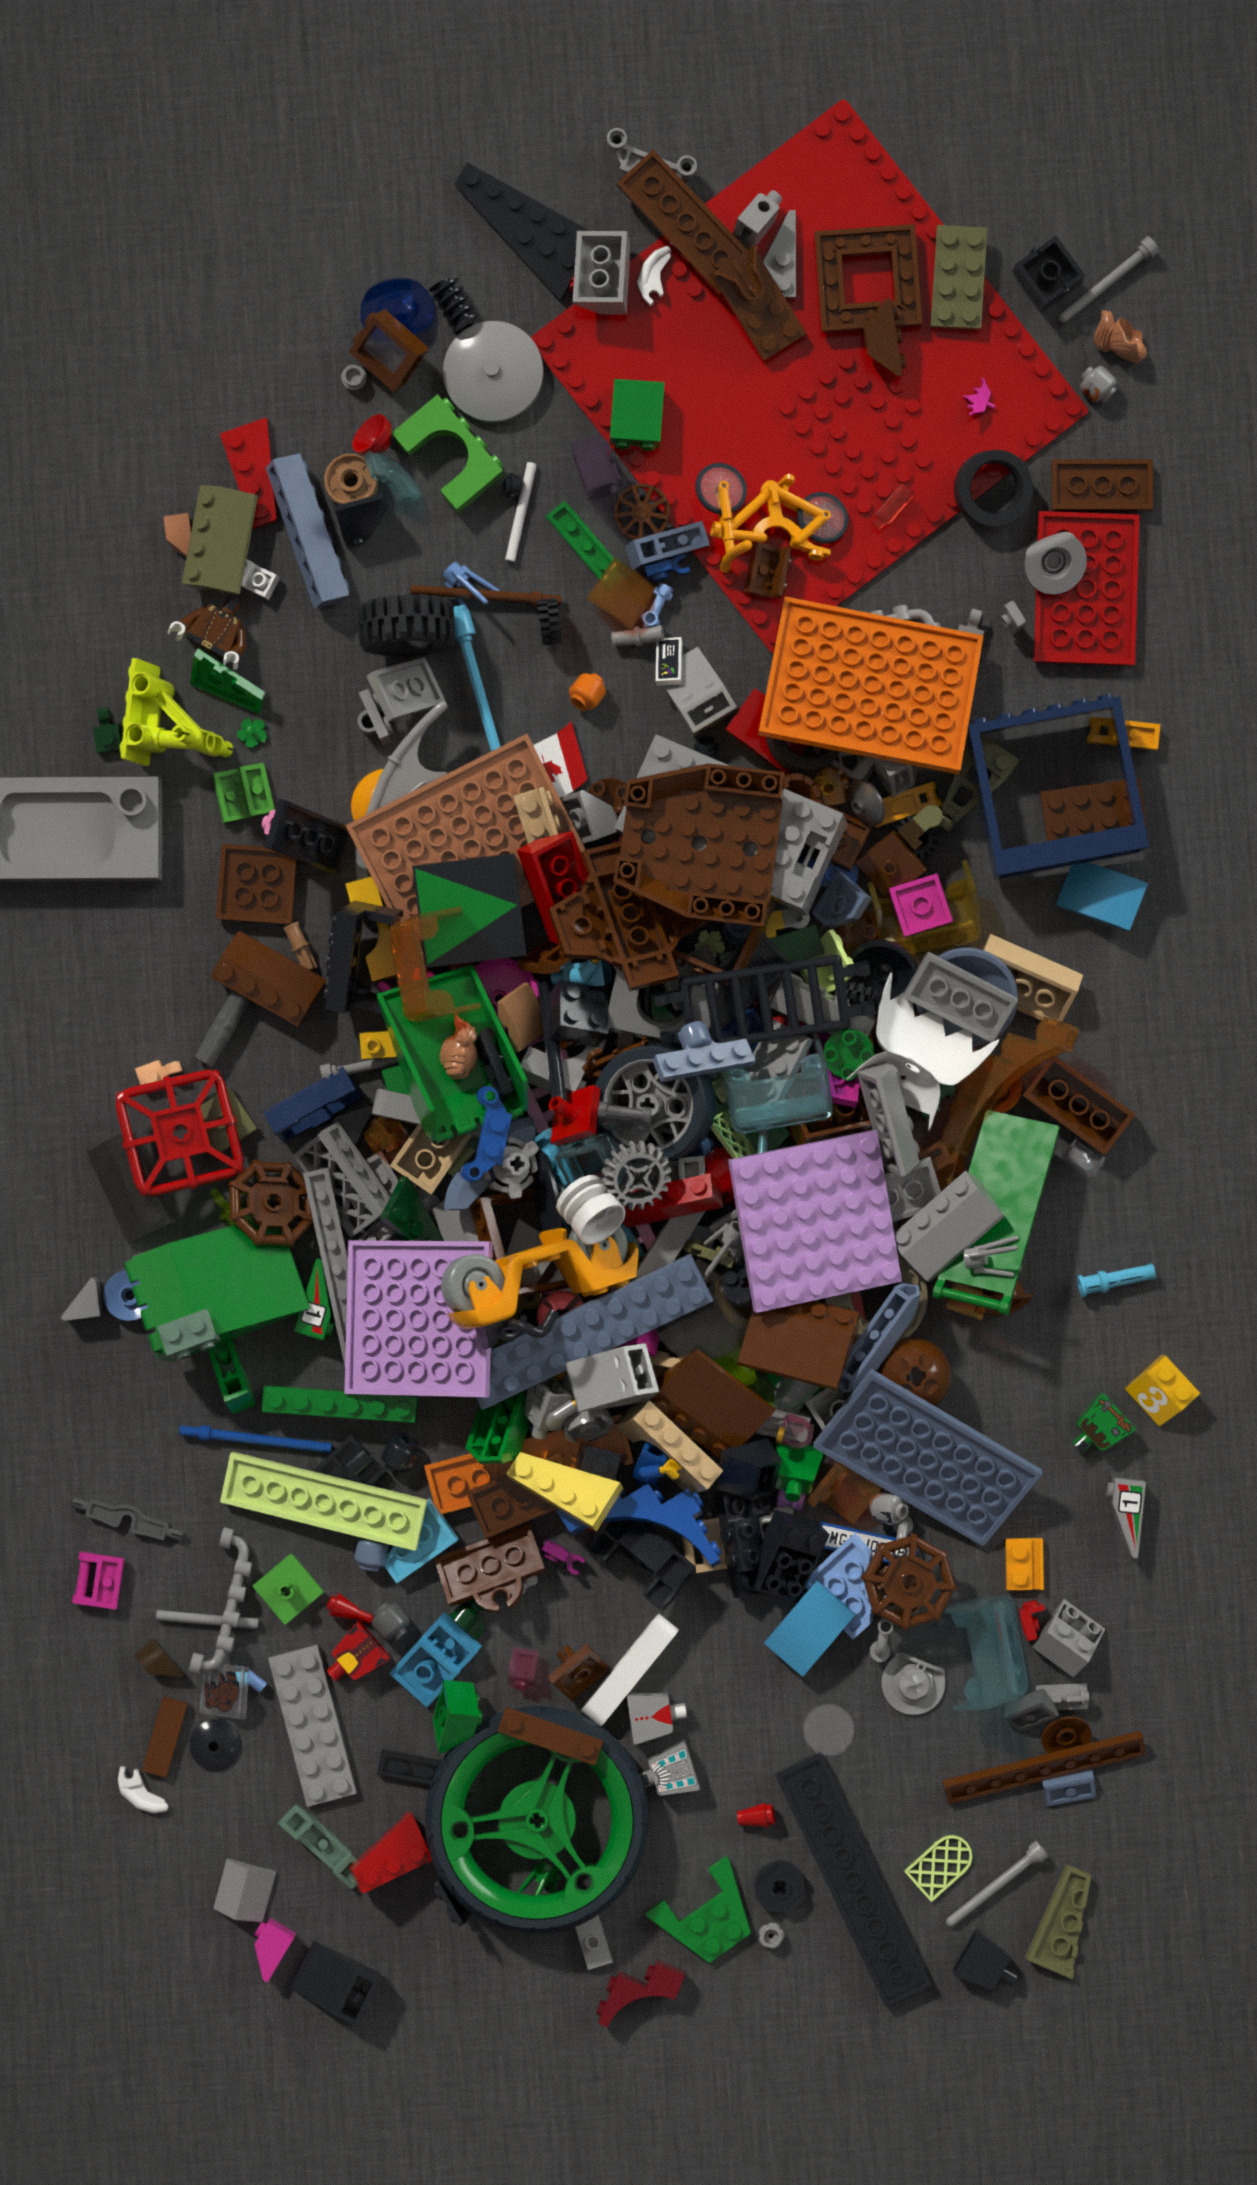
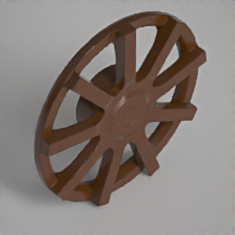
[614,484,670,540]

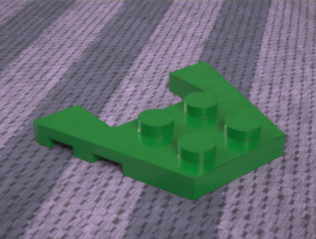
[645,1855,751,1963]

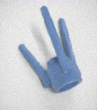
[443,562,500,610]

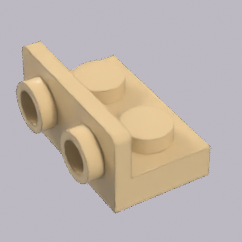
[513,787,561,844]

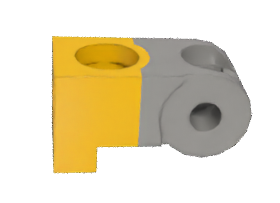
[764,908,810,939]

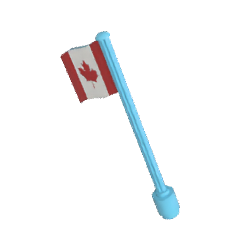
[454,605,588,797]

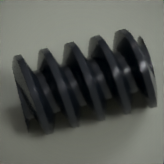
[429,277,479,335]

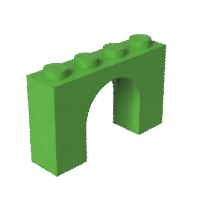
[392,394,504,514]

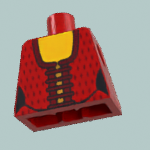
[327,1620,391,1682]

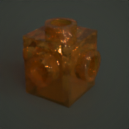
[813,766,850,806]
[363,1116,405,1154]

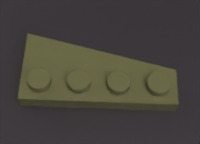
[1025,1863,1091,1979]

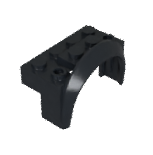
[324,900,403,1014]

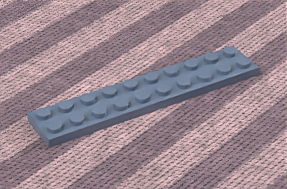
[476,1254,714,1410]

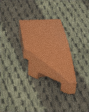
[164,513,191,557]

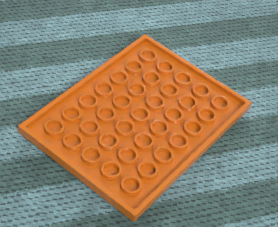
[758,597,984,775]

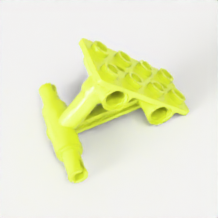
[120,658,233,766]

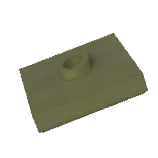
[200,1087,258,1153]

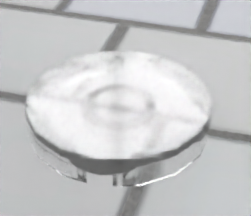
[803,1704,854,1755]

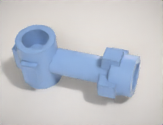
[640,583,673,628]

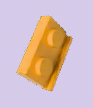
[1005,1538,1044,1590]

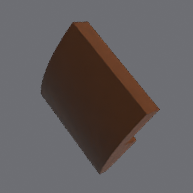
[518,939,576,974]

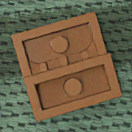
[497,982,543,1052]

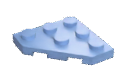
[806,1533,873,1640]

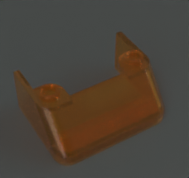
[388,906,482,1023]

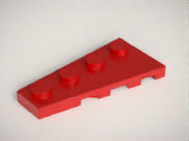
[220,417,277,529]

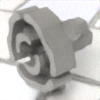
[481,1137,539,1199]

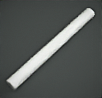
[505,462,537,562]

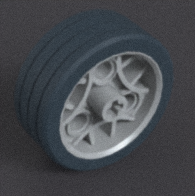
[595,1045,716,1162]

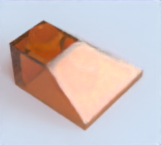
[586,557,656,629]

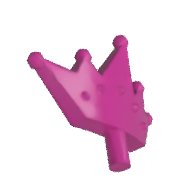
[963,378,995,416]

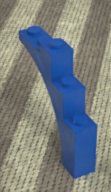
[557,1484,722,1568]

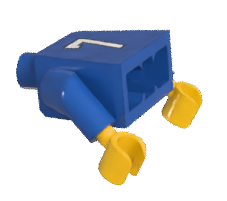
[632,1429,692,1486]

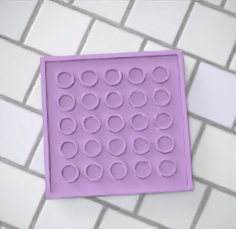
[728,1130,902,1313]
[344,1240,493,1397]

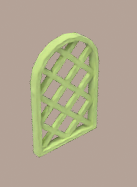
[711,1109,757,1159]
[904,1835,972,1902]

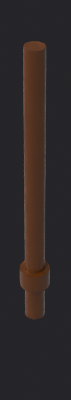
[410,585,562,606]

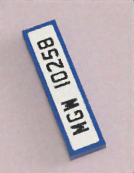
[819,1521,918,1563]

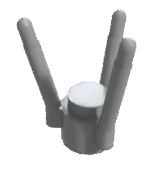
[702,1221,743,1280]
[964,1236,1019,1277]

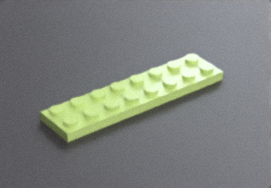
[220,1452,428,1551]

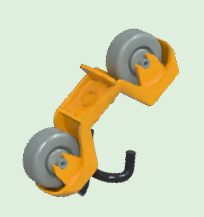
[441,1226,639,1349]

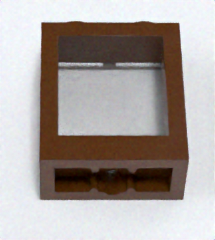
[349,309,429,392]

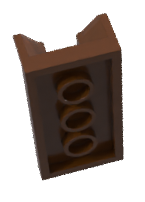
[710,245,806,361]

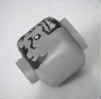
[869,1489,908,1526]

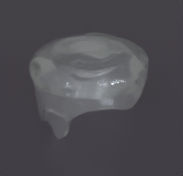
[1062,1138,1106,1179]

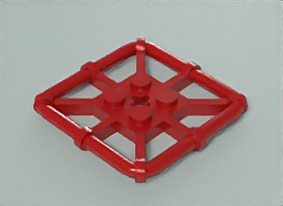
[115,1069,245,1197]

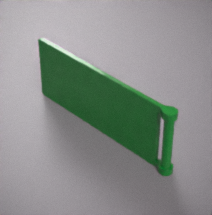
[933,1110,1060,1315]

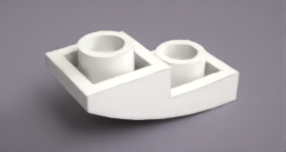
[241,559,280,600]

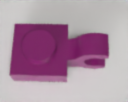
[542,1539,585,1575]

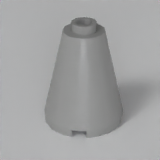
[563,1373,615,1443]

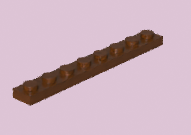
[942,1730,1146,1805]

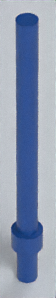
[179,1425,332,1453]

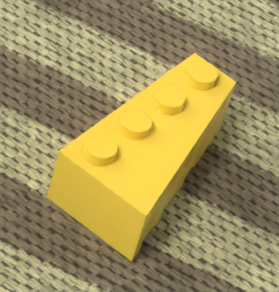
[506,1452,623,1532]

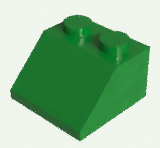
[432,1680,482,1753]

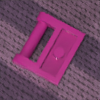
[72,1551,125,1609]

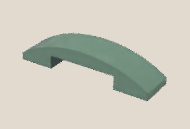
[278,1804,358,1890]

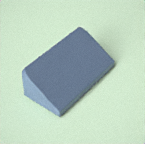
[1042,1769,1097,1806]

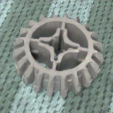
[602,1140,671,1210]

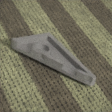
[763,210,796,300]

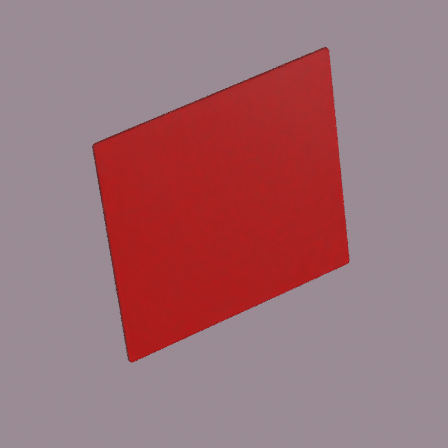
[531,99,1088,654]

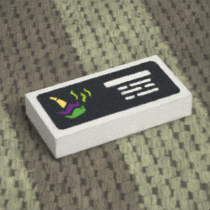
[656,637,683,686]

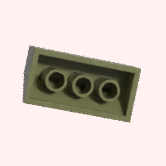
[182,485,258,595]

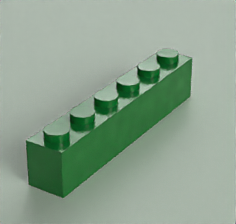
[262,1385,418,1423]

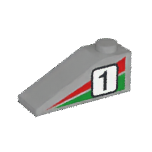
[1106,1477,1146,1558]

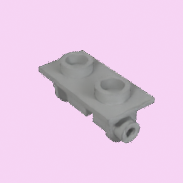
[1036,1683,1089,1710]

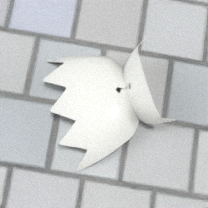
[847,973,999,1130]

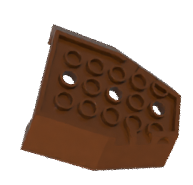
[613,763,785,927]

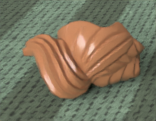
[1093,310,1147,363]
[440,1016,478,1079]

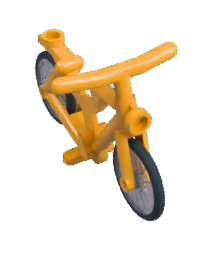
[695,463,848,573]

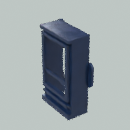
[263,1066,363,1143]

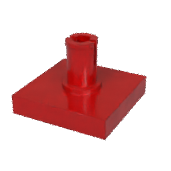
[549,1085,601,1147]

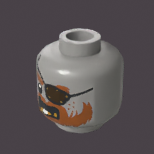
[1080,366,1117,404]

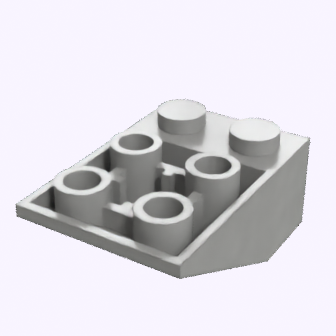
[655,647,737,737]
[565,1343,659,1412]

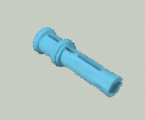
[1077,1263,1156,1298]

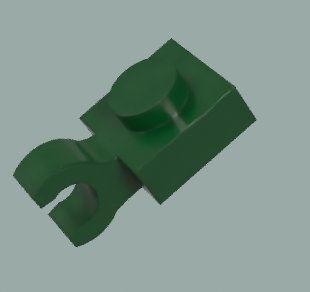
[93,707,122,753]

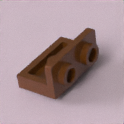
[744,542,791,599]

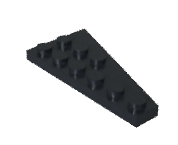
[454,162,590,302]

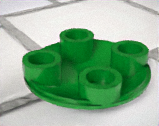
[823,1029,875,1081]

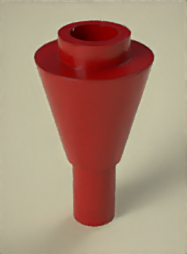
[326,1592,373,1624]

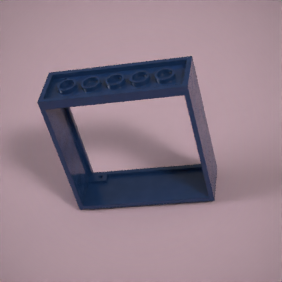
[966,694,1149,880]

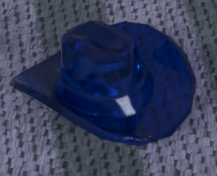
[360,278,434,342]

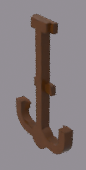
[582,1036,649,1081]

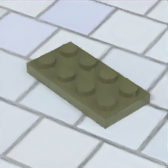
[931,225,987,330]

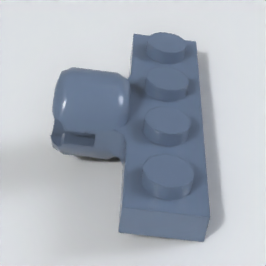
[652,1021,755,1082]

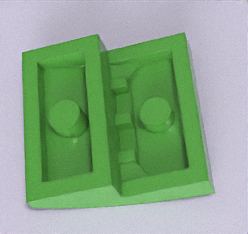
[212,763,275,824]

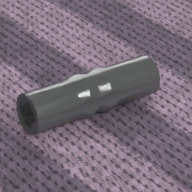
[194,991,250,1067]

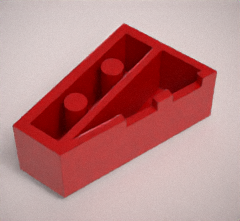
[349,1811,432,1894]

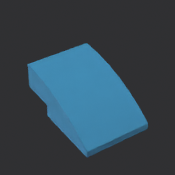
[1056,862,1148,932]
[764,1581,856,1677]
[389,1612,482,1708]

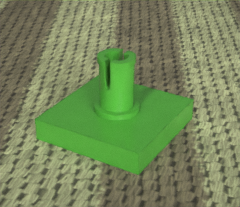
[252,1553,324,1625]

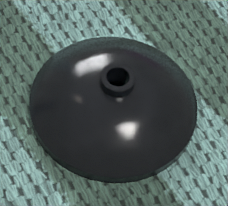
[847,940,918,1011]

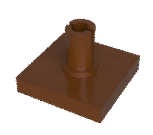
[547,1644,611,1701]

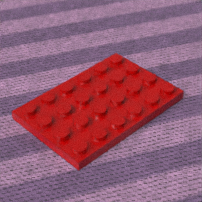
[1033,511,1140,666]

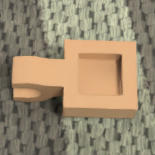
[135,1060,183,1085]

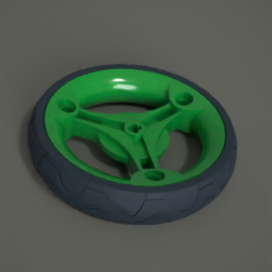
[425,1706,649,1934]

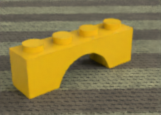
[345,877,406,983]

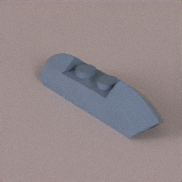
[444,1117,535,1211]
[839,1283,920,1393]

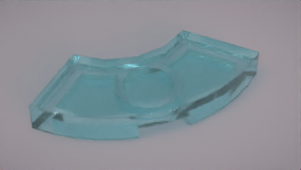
[364,452,422,501]

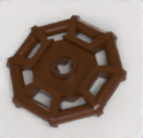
[228,1159,314,1248]
[861,1533,957,1631]

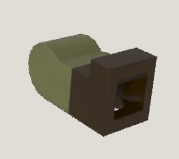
[897,805,943,852]

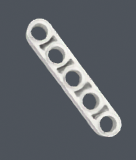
[580,1613,679,1726]

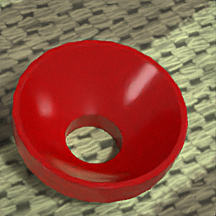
[352,414,392,457]

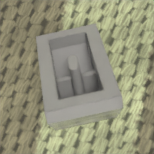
[60,1277,104,1321]

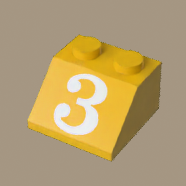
[1125,1355,1200,1427]

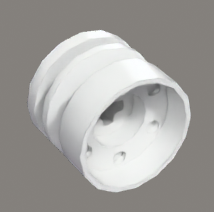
[556,1175,626,1245]

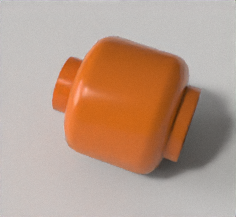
[569,673,606,711]

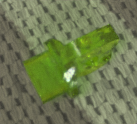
[210,1188,243,1226]

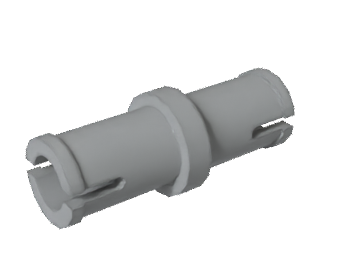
[612,625,664,648]

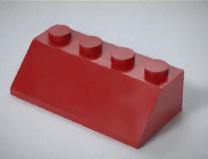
[517,831,588,944]

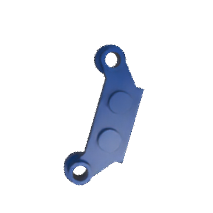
[460,1086,512,1182]

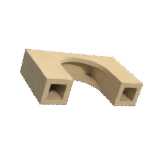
[615,1401,723,1493]

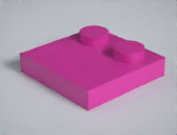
[888,873,953,938]

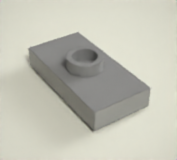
[1000,601,1026,635]
[575,1915,613,1970]

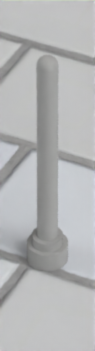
[1059,236,1160,323]
[320,1057,399,1079]
[946,1840,1049,1927]

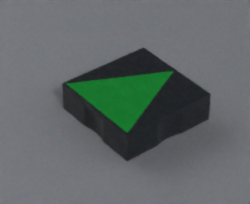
[412,853,527,968]

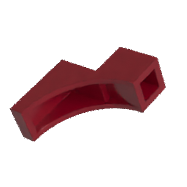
[596,1959,685,2028]

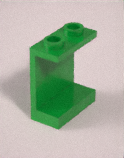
[610,379,665,451]

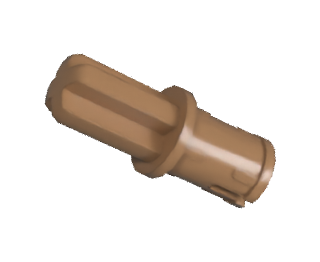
[283,922,317,970]

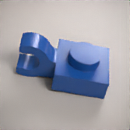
[644,554,690,582]

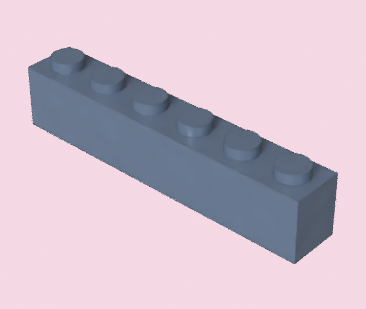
[266,453,349,609]

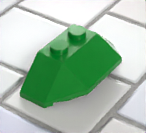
[465,1389,531,1464]

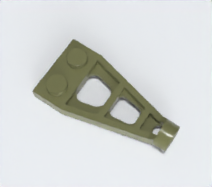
[937,734,1020,833]

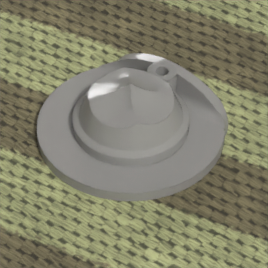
[1025,532,1087,594]
[881,1652,945,1715]

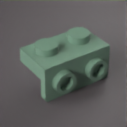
[158,1309,220,1360]

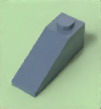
[625,521,710,570]

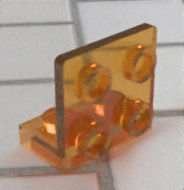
[807,1462,882,1524]

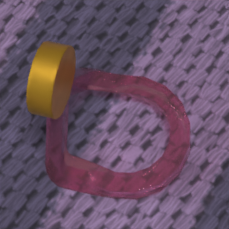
[776,1414,814,1448]

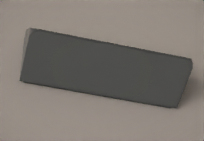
[1003,1689,1059,1732]

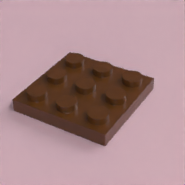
[216,843,297,925]

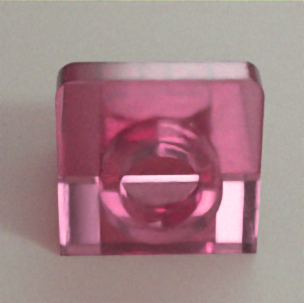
[508,1648,539,1690]

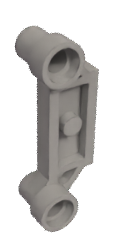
[607,128,697,180]

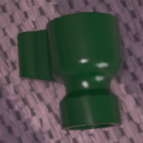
[449,1598,486,1640]

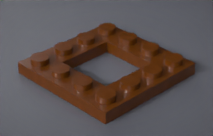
[814,224,922,333]

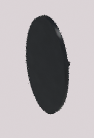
[530,1148,565,1231]

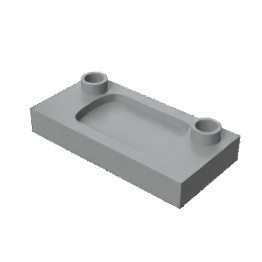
[0,777,162,882]

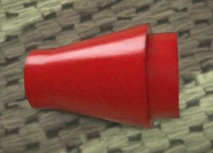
[737,1802,775,1828]

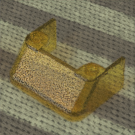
[868,860,981,956]

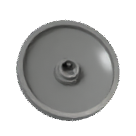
[443,321,544,423]

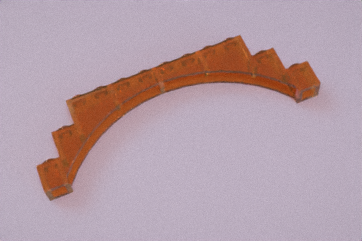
[935,1017,1080,1320]

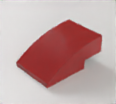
[725,688,808,775]

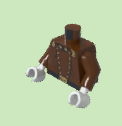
[168,597,247,670]

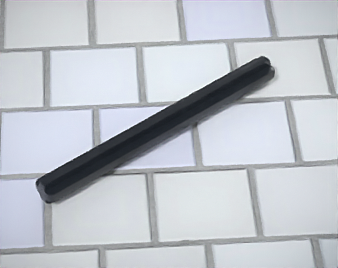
[536,973,567,1101]

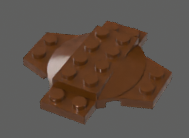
[549,841,710,991]

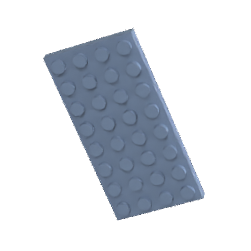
[813,1369,1042,1546]

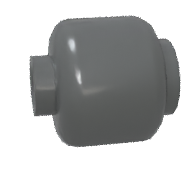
[372,1602,409,1641]

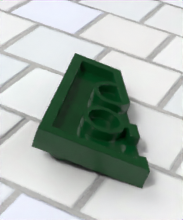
[379,1176,444,1241]

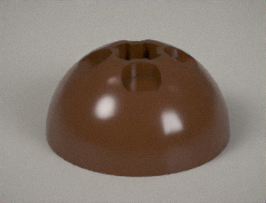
[876,1338,951,1407]

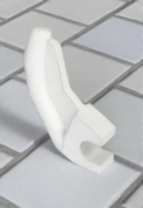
[637,246,671,307]
[118,1766,168,1814]

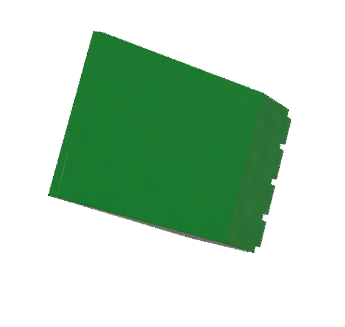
[376,964,528,1143]
[125,1221,311,1363]

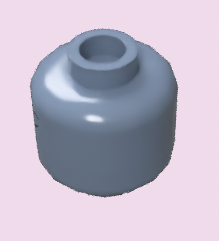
[354,1537,390,1571]

